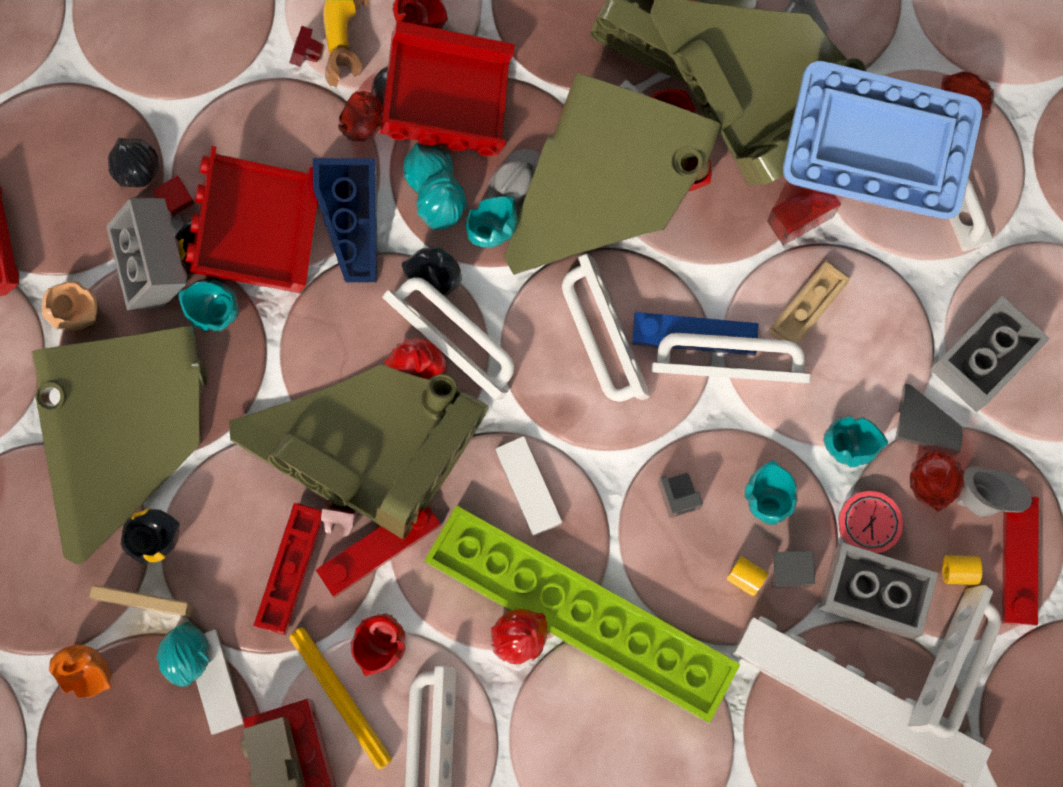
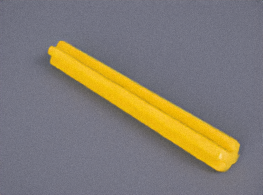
[289,627,392,769]

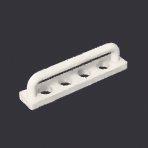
[949,176,993,251]
[562,253,651,402]
[382,278,514,400]
[651,333,811,383]
[907,585,1001,738]
[405,665,456,787]

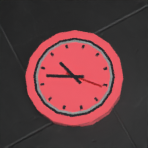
[838,491,903,554]

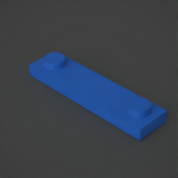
[632,312,759,356]

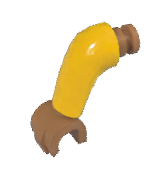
[323,0,370,88]

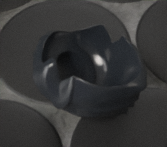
[108,138,160,187]
[402,247,462,296]

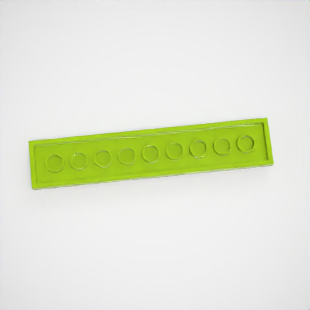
[424,505,741,723]

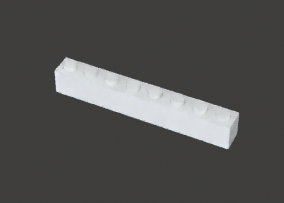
[731,616,992,786]

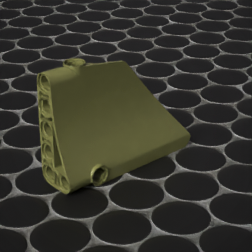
[32,326,207,564]

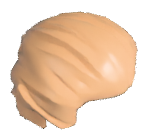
[42,281,97,331]

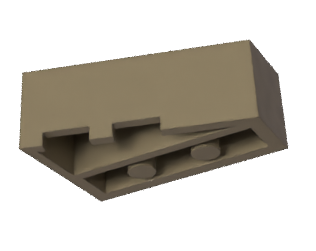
[240,717,306,787]

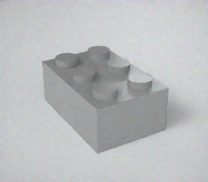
[106,198,187,311]
[930,296,1050,413]
[818,543,938,639]

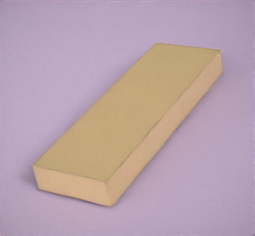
[769,260,850,344]
[89,585,195,618]

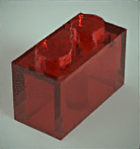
[767,189,841,246]

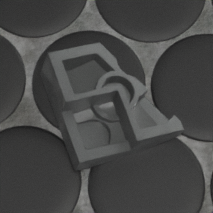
[895,383,962,457]

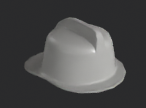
[487,149,541,212]
[956,466,1032,517]

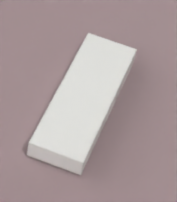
[495,436,562,536]
[196,629,244,735]

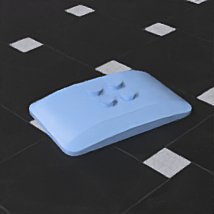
[783,61,982,219]

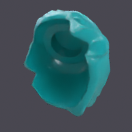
[403,143,454,192]
[416,170,467,230]
[465,196,518,248]
[178,278,239,331]
[823,415,888,468]
[744,460,798,525]
[156,622,210,687]

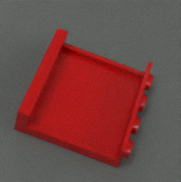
[380,21,515,156]
[185,146,318,293]

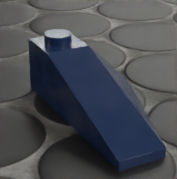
[313,158,378,282]

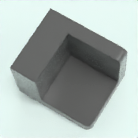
[658,473,703,518]
[771,551,815,588]

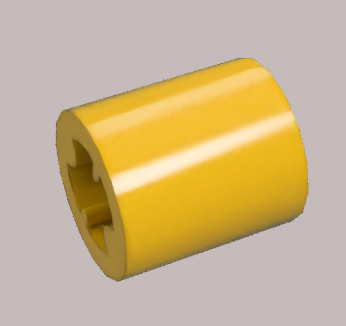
[726,555,769,597]
[942,555,982,585]

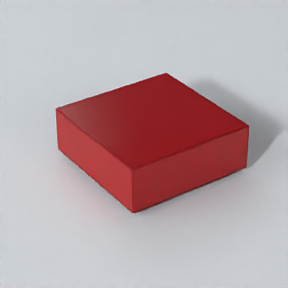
[151,175,194,216]

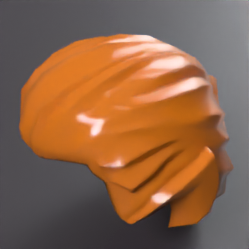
[49,645,112,698]

